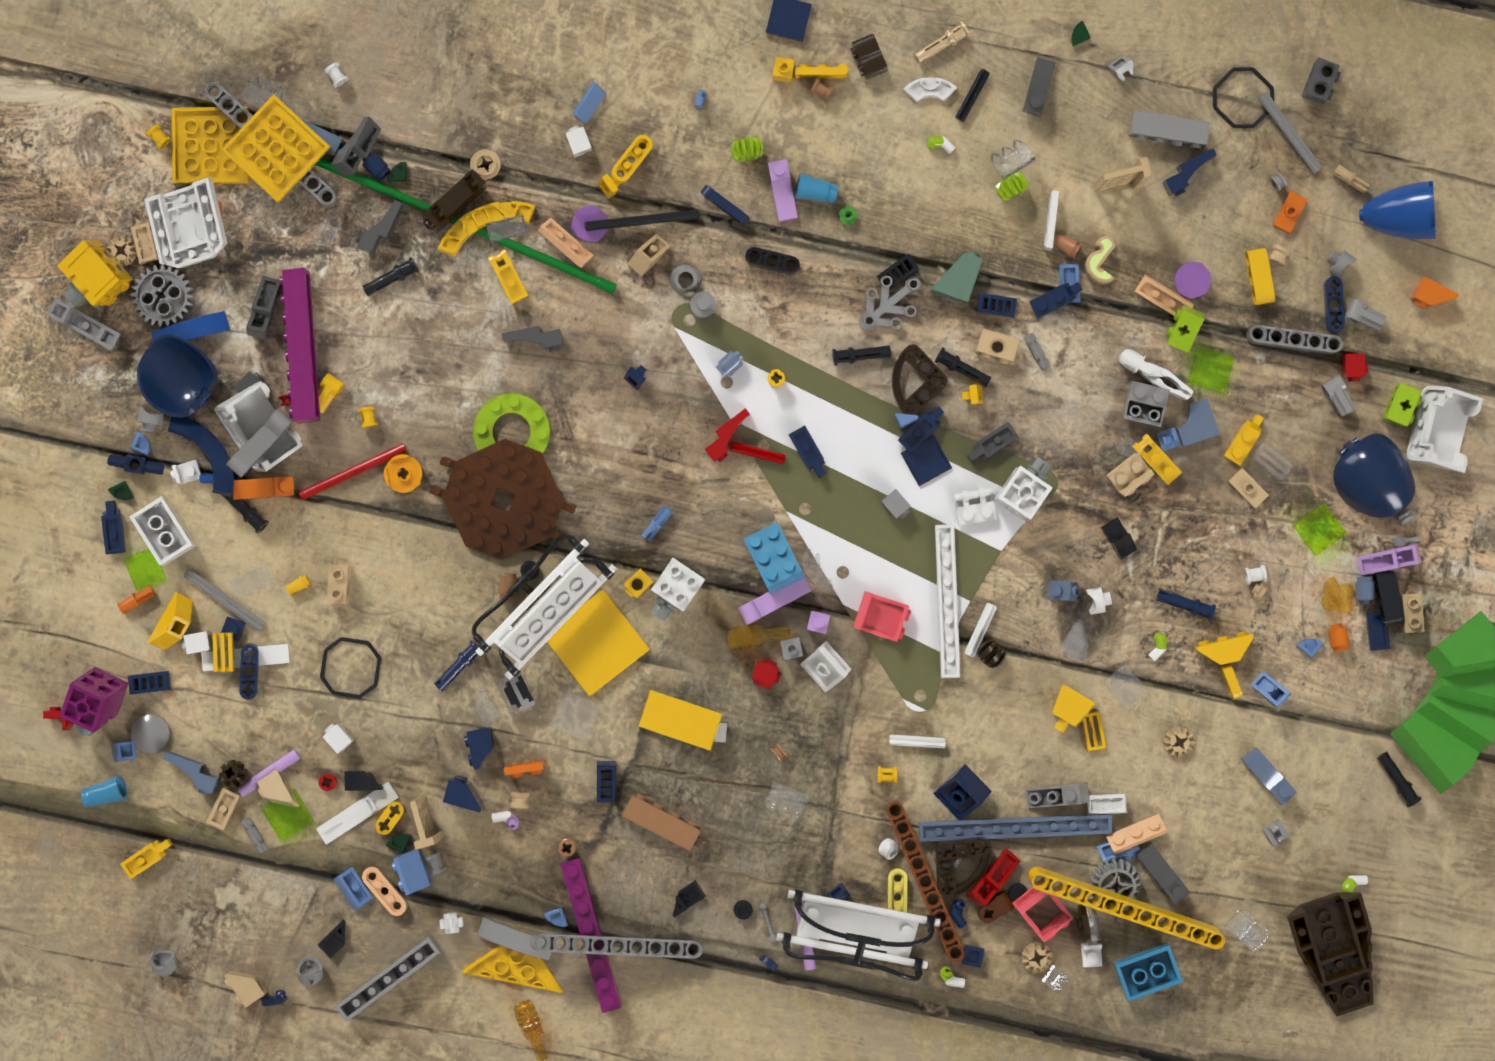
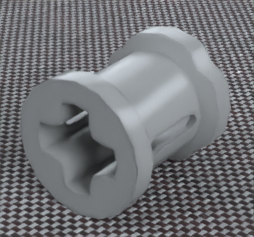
[424,851,448,876]

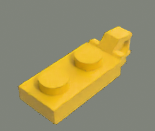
[1223,414,1264,466]
[120,838,173,880]

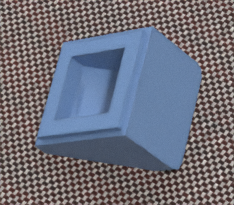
[111,740,137,762]

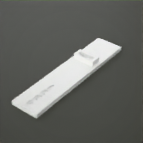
[201,644,290,671]
[316,781,399,845]

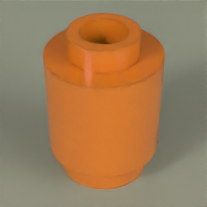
[1327,623,1350,652]

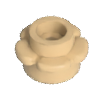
[1250,583,1267,601]

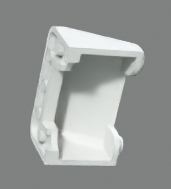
[214,381,303,472]
[1407,386,1483,473]

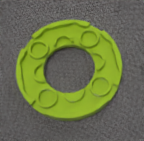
[473,393,550,454]

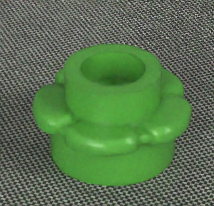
[839,206,858,225]

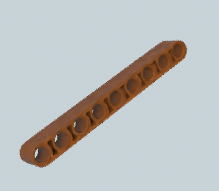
[886,800,965,962]

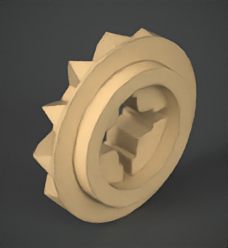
[470,149,501,180]
[106,236,137,266]
[1164,727,1195,758]
[1022,942,1052,973]

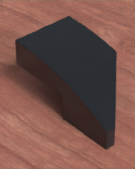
[344,771,384,791]
[673,880,706,918]
[318,919,346,959]

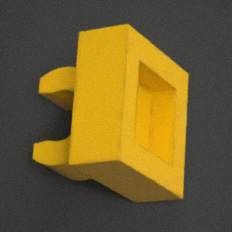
[598,174,620,199]
[962,384,984,405]

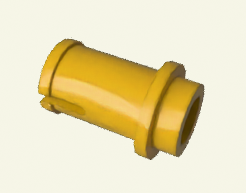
[285,574,311,596]

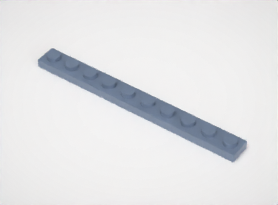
[919,814,1112,842]

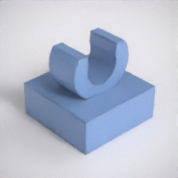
[1155,427,1180,451]

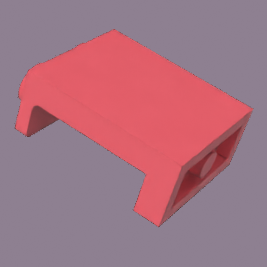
[853,591,911,642]

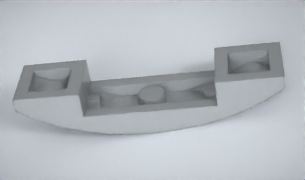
[46,298,121,351]
[477,917,552,960]

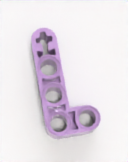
[737,575,812,625]

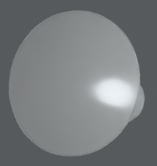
[131,715,170,753]

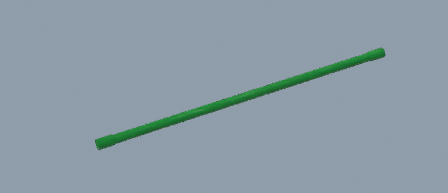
[315,158,617,295]

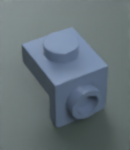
[1048,580,1080,601]

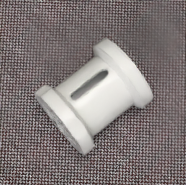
[324,62,349,88]
[1244,565,1267,585]

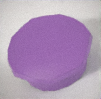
[571,206,608,242]
[1174,262,1211,299]

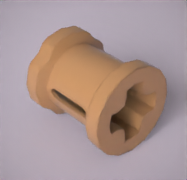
[809,78,834,102]
[558,838,577,857]

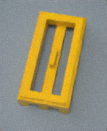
[212,632,234,672]
[1082,710,1107,752]

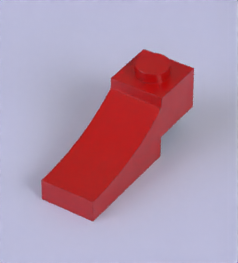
[705,408,751,462]
[966,848,1021,908]

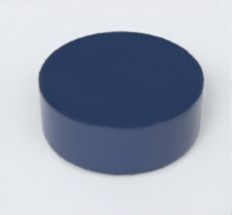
[759,954,778,971]

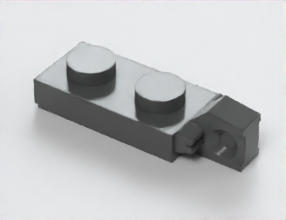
[967,422,1019,462]

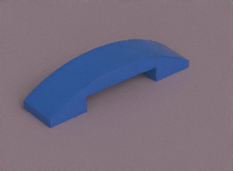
[151,311,230,341]

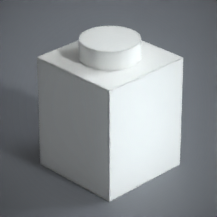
[566,126,593,157]
[182,631,213,654]
[323,723,355,754]

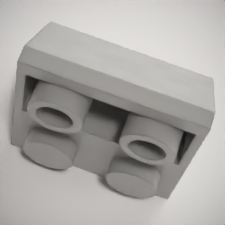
[1123,381,1170,427]

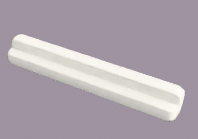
[964,603,997,657]
[889,735,946,749]

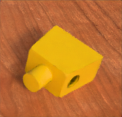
[1052,684,1097,733]

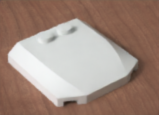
[144,178,228,268]

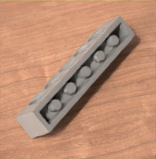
[335,935,442,1022]

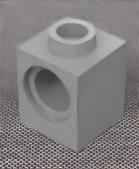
[881,489,911,519]
[780,637,803,660]

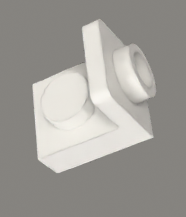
[171,460,202,485]
[1081,939,1102,967]

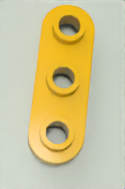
[611,135,653,184]

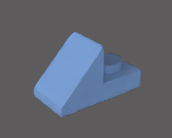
[1250,671,1291,708]

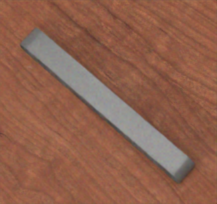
[205,82,337,207]
[530,933,703,959]

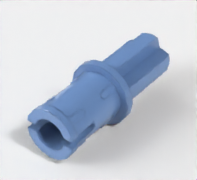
[641,506,672,542]

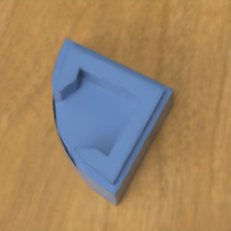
[694,89,707,109]
[130,431,151,456]
[1296,639,1324,658]
[544,907,568,927]

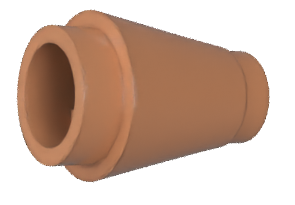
[1053,234,1082,258]

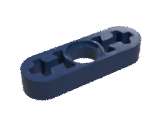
[700,185,750,226]
[1323,276,1345,333]
[239,643,259,700]

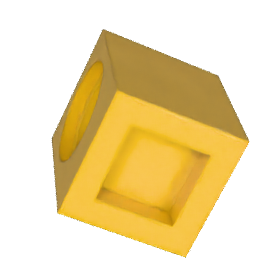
[772,57,795,83]
[624,568,654,598]

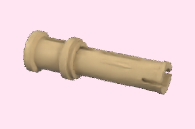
[914,21,971,64]

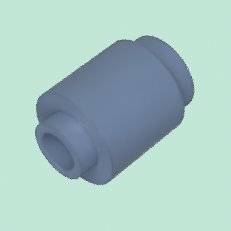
[716,350,744,378]
[1355,577,1375,604]

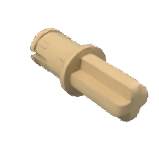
[1333,164,1370,193]

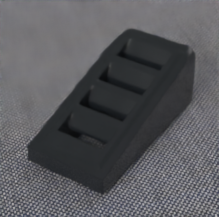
[877,253,919,291]

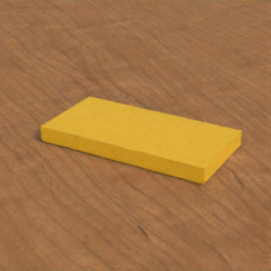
[639,690,723,751]

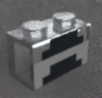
[498,670,538,715]

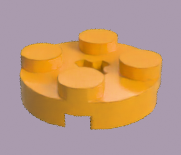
[384,454,423,493]

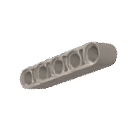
[1246,325,1343,354]

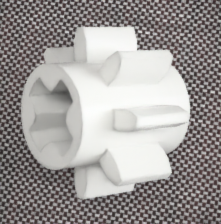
[439,912,463,934]

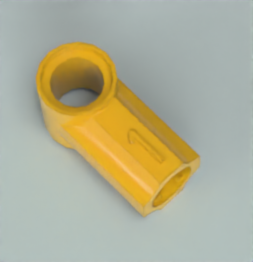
[318,373,345,414]

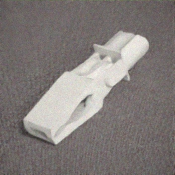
[1119,349,1193,401]

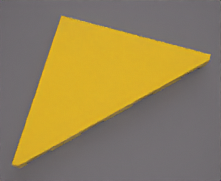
[461,929,564,993]

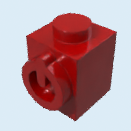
[751,659,781,689]

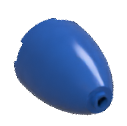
[1359,181,1436,239]

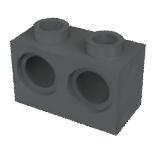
[1301,57,1341,105]

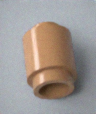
[498,572,520,601]

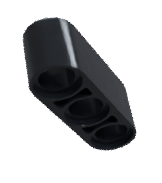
[745,247,800,275]
[1373,570,1405,627]

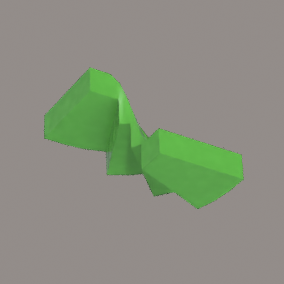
[1390,611,1495,794]

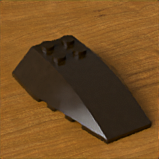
[1287,892,1373,1016]

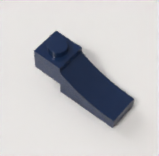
[1163,148,1217,197]

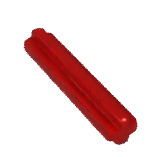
[730,441,786,464]

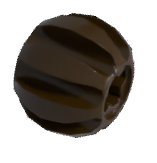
[977,639,1006,668]
[219,760,248,788]

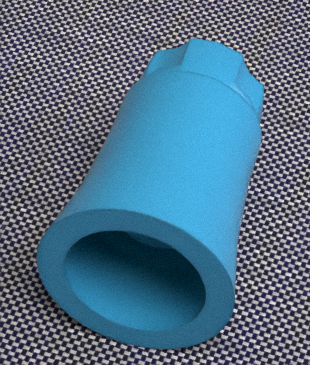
[795,172,838,203]
[81,775,128,807]

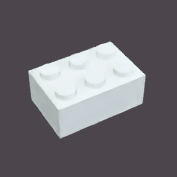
[129,496,197,566]

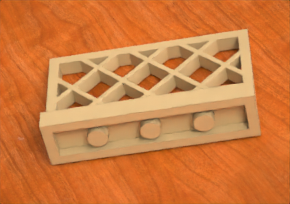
[1093,157,1152,192]
[410,795,444,850]

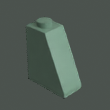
[931,251,983,304]

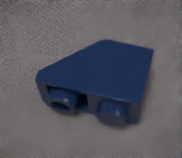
[464,727,495,770]

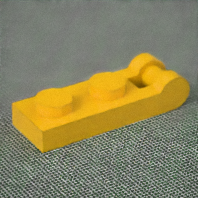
[795,64,849,79]
[488,249,529,305]
[1132,433,1182,485]

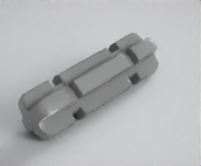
[1024,333,1050,369]
[241,817,268,854]

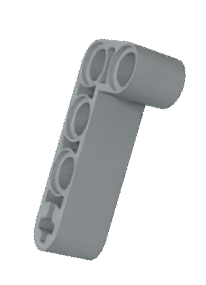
[226,409,293,477]

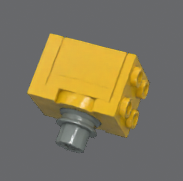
[57,240,134,306]

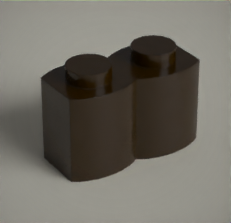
[850,34,888,80]

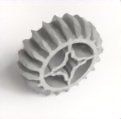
[1089,858,1141,908]

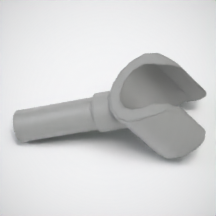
[1392,535,1420,548]

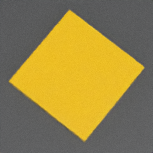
[221,94,331,203]
[171,107,250,185]
[547,589,650,697]

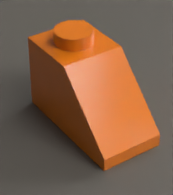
[1410,277,1459,309]

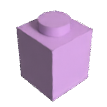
[807,611,830,634]

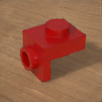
[43,707,74,730]

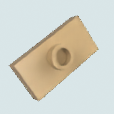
[131,222,159,264]
[1227,468,1269,509]

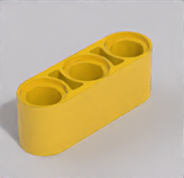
[1245,248,1275,305]

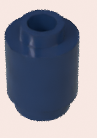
[362,152,391,181]

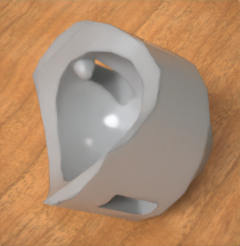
[1327,250,1356,279]
[690,292,716,319]
[136,407,164,433]
[149,950,178,976]
[296,956,324,986]

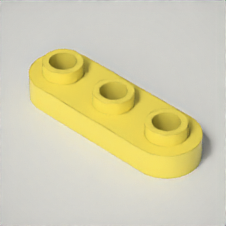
[888,868,908,913]

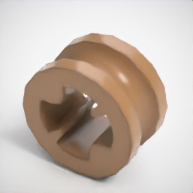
[770,743,788,762]

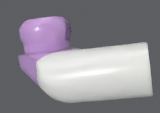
[492,811,519,830]

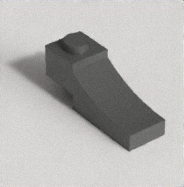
[1022,57,1056,117]
[332,117,381,176]
[356,200,404,255]
[246,276,281,340]
[502,326,564,352]
[1136,843,1190,904]

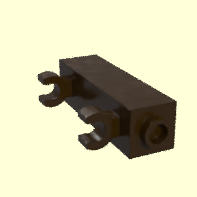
[423,169,486,234]

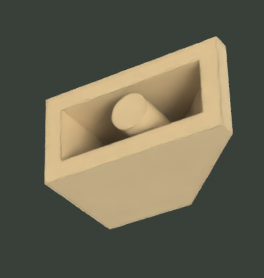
[627,233,670,277]
[257,770,300,807]

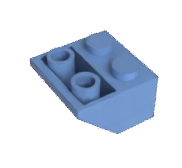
[392,849,433,895]

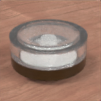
[1076,904,1100,943]

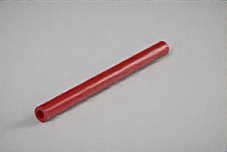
[299,443,407,500]

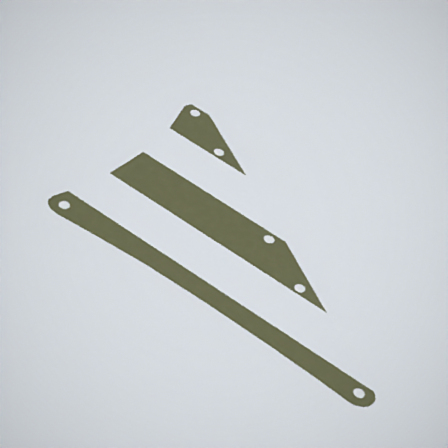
[671,303,1058,712]

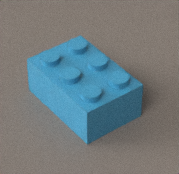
[743,522,805,595]
[1112,943,1183,1002]

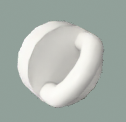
[878,838,899,859]

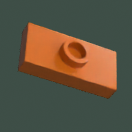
[1272,191,1308,234]

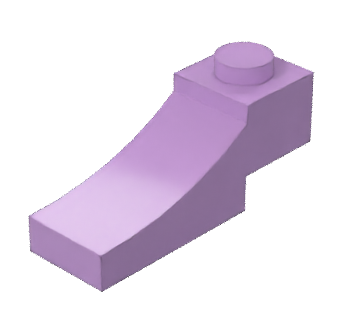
[768,159,798,222]
[1357,544,1422,576]

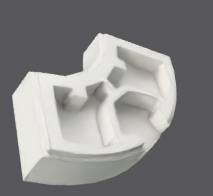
[903,77,957,103]

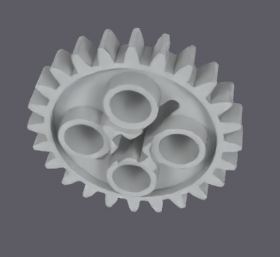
[130,264,194,327]

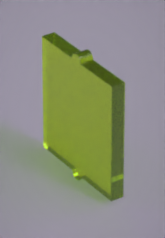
[124,549,166,590]

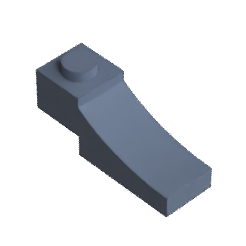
[1241,747,1297,805]
[163,751,220,795]

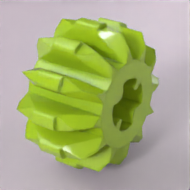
[731,137,763,162]
[995,172,1029,202]

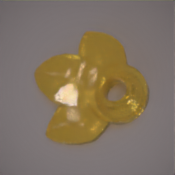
[1321,576,1354,613]

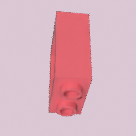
[1012,887,1074,943]

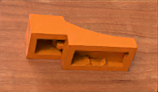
[232,476,294,500]

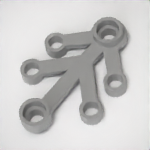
[859,276,921,330]

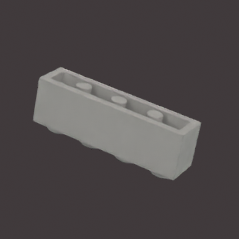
[1128,110,1210,150]

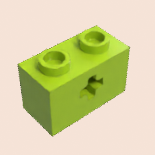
[1165,305,1205,353]
[1382,382,1422,428]

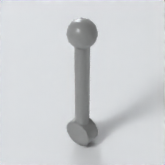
[760,903,776,942]

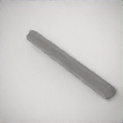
[1258,93,1322,173]
[184,569,265,631]

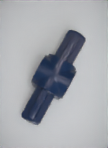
[107,454,165,475]

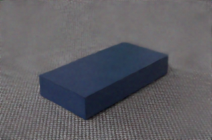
[1365,611,1390,651]

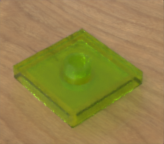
[1187,346,1235,394]
[1293,502,1347,556]
[261,789,315,842]

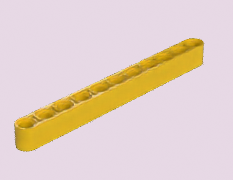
[1028,867,1225,949]

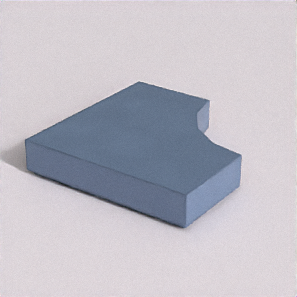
[1177,398,1220,447]

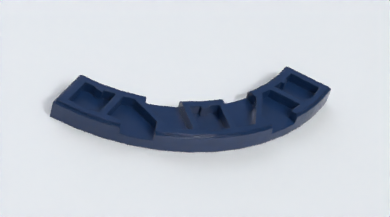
[168,417,234,497]

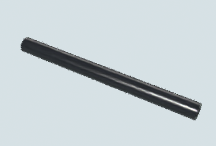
[585,209,700,231]

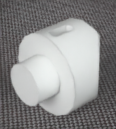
[1086,587,1112,615]

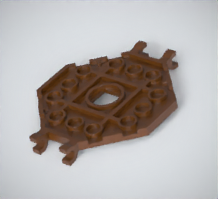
[429,438,577,560]

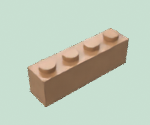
[622,793,701,851]

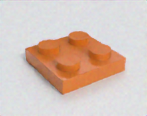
[504,760,546,778]

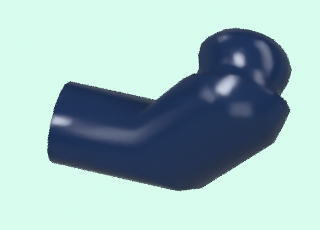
[950,899,967,929]
[262,990,287,1007]

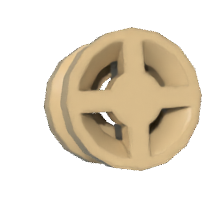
[1268,244,1291,266]
[510,791,530,808]

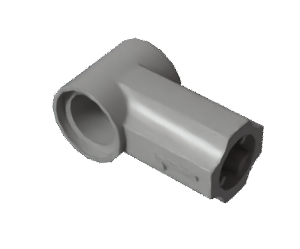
[1345,299,1386,331]
[1321,376,1356,417]

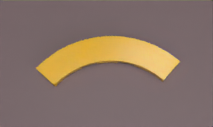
[438,201,535,257]

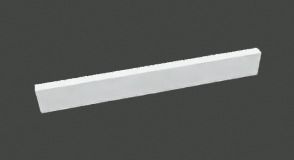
[935,524,960,678]

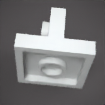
[800,641,852,693]

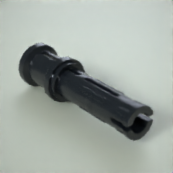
[362,257,420,296]
[832,345,891,366]
[934,347,991,388]
[222,495,269,534]
[1377,751,1422,808]

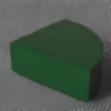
[1071,21,1091,47]
[388,161,407,182]
[108,481,134,500]
[386,834,412,853]

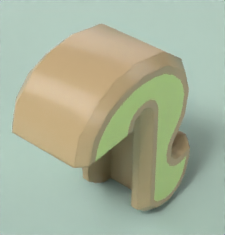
[1084,236,1115,285]

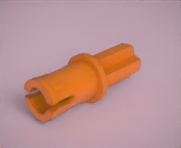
[117,586,155,614]

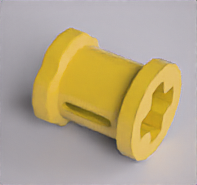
[146,124,171,150]
[768,369,785,388]
[358,406,378,429]
[877,766,897,784]

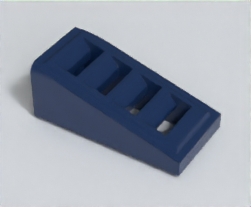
[976,293,1017,318]
[128,671,171,695]
[597,761,616,802]

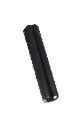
[955,69,990,122]

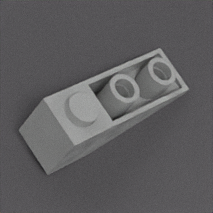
[1025,782,1090,808]

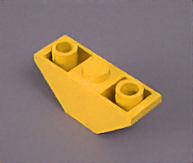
[147,592,193,650]
[1194,631,1254,665]

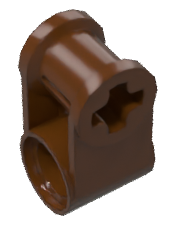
[977,890,1015,923]

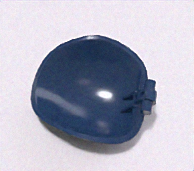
[137,334,218,418]
[1333,433,1415,518]

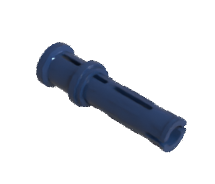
[1156,589,1216,621]
[434,640,479,692]

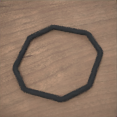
[1213,67,1274,128]
[320,637,381,698]

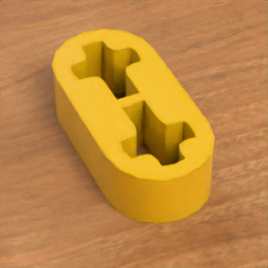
[1220,663,1243,701]
[375,801,405,835]

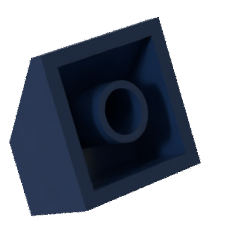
[933,764,992,820]
[443,775,485,812]

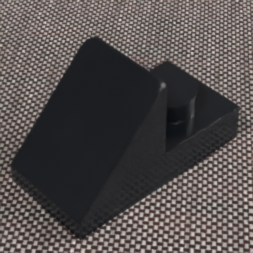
[1100,517,1137,560]

